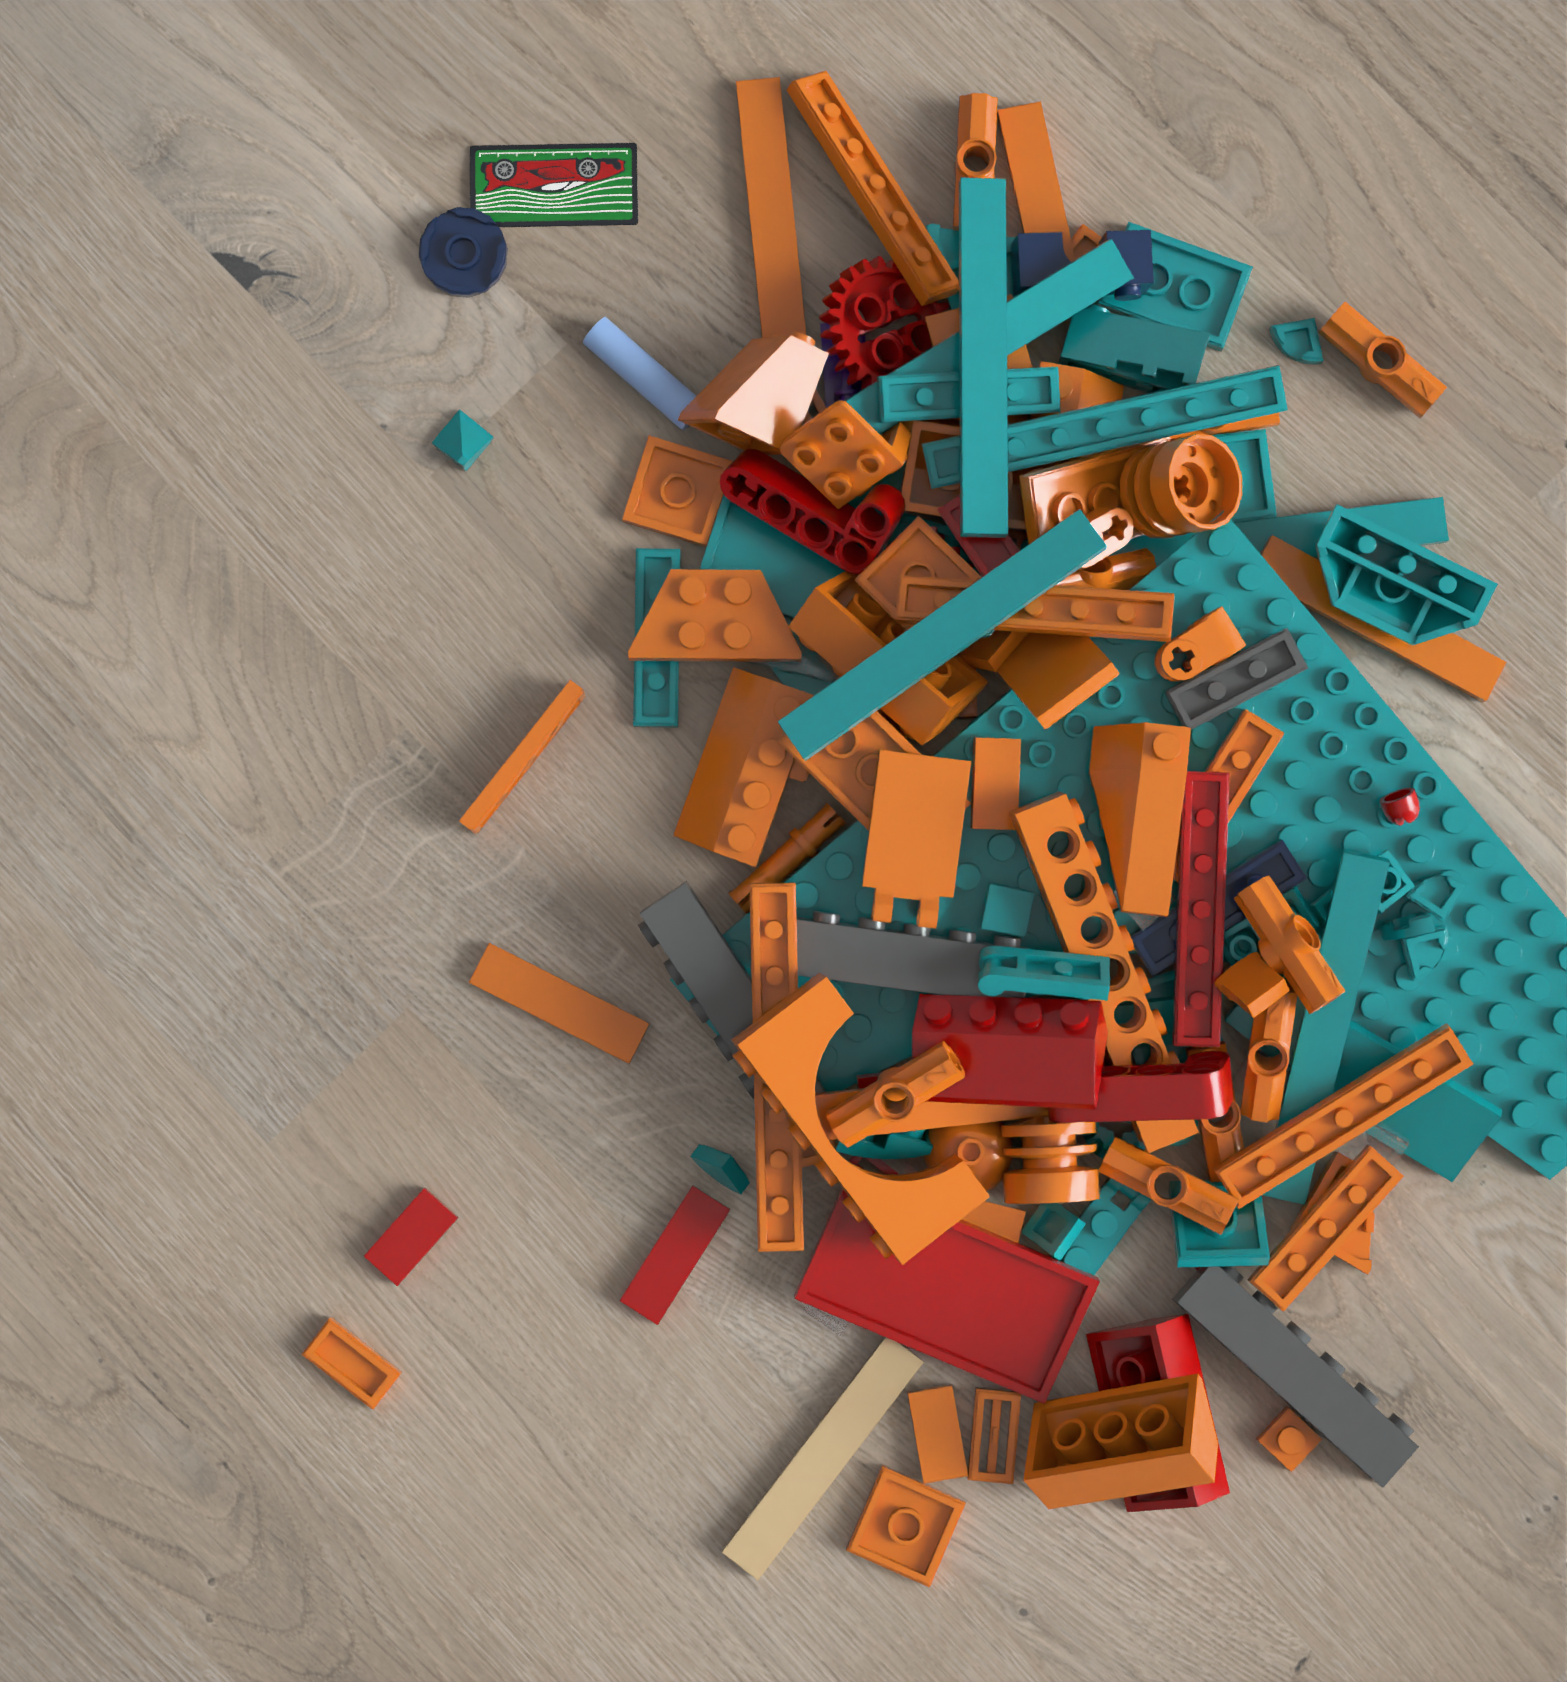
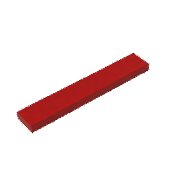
[1172,771,1230,1047]

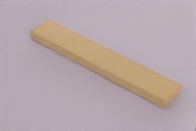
[722,1337,924,1580]

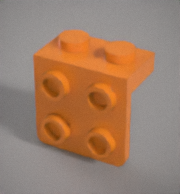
[780,400,912,509]

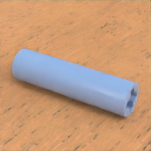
[583,317,696,431]

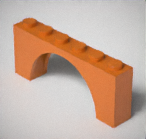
[731,973,990,1265]

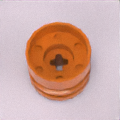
[1120,434,1242,539]
[1000,1116,1100,1204]

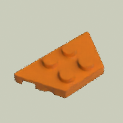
[628,569,802,662]

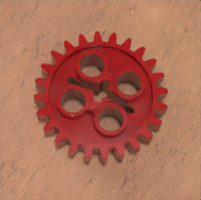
[819,256,949,390]

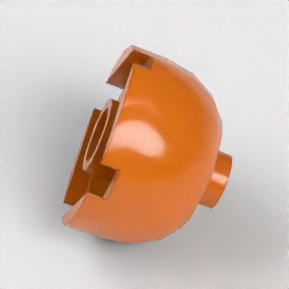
[924,1121,1013,1192]

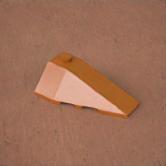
[1089,722,1191,917]

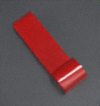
[719,449,906,574]
[1048,1051,1233,1123]

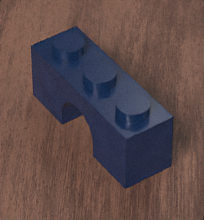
[1011,230,1154,301]

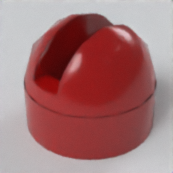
[1380,788,1420,826]

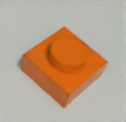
[1256,1406,1322,1472]

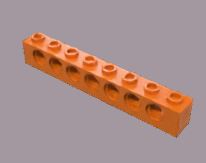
[1009,791,1199,1153]

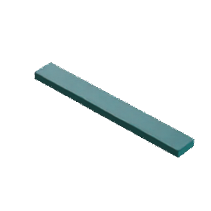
[959,177,1008,538]
[844,239,1134,434]
[922,365,1288,489]
[1108,497,1449,566]
[778,509,1107,761]
[1263,849,1390,1205]

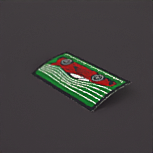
[470,143,638,227]

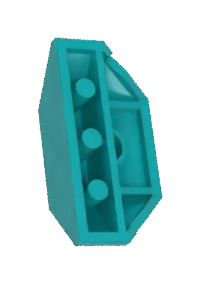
[1315,504,1498,645]

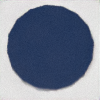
[419,207,508,298]

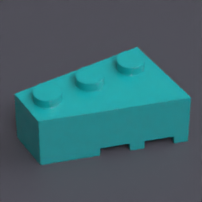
[1058,304,1210,393]

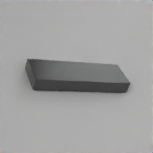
[1164,628,1308,730]

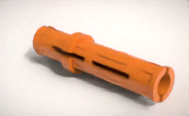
[728,803,846,914]

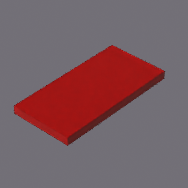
[794,1188,1100,1404]

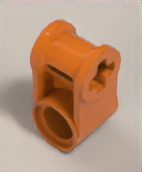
[1154,606,1246,682]

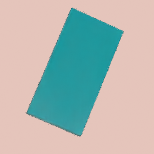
[1333,1020,1502,1182]

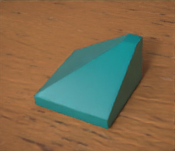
[432,409,494,471]

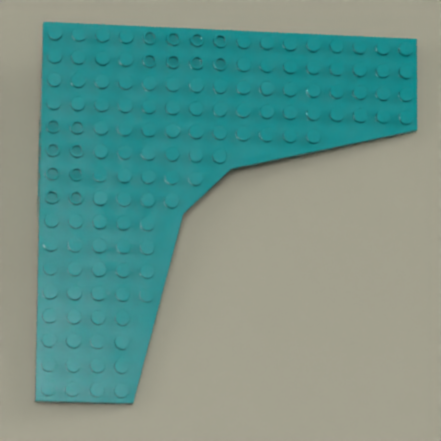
[670,511,1567,1180]

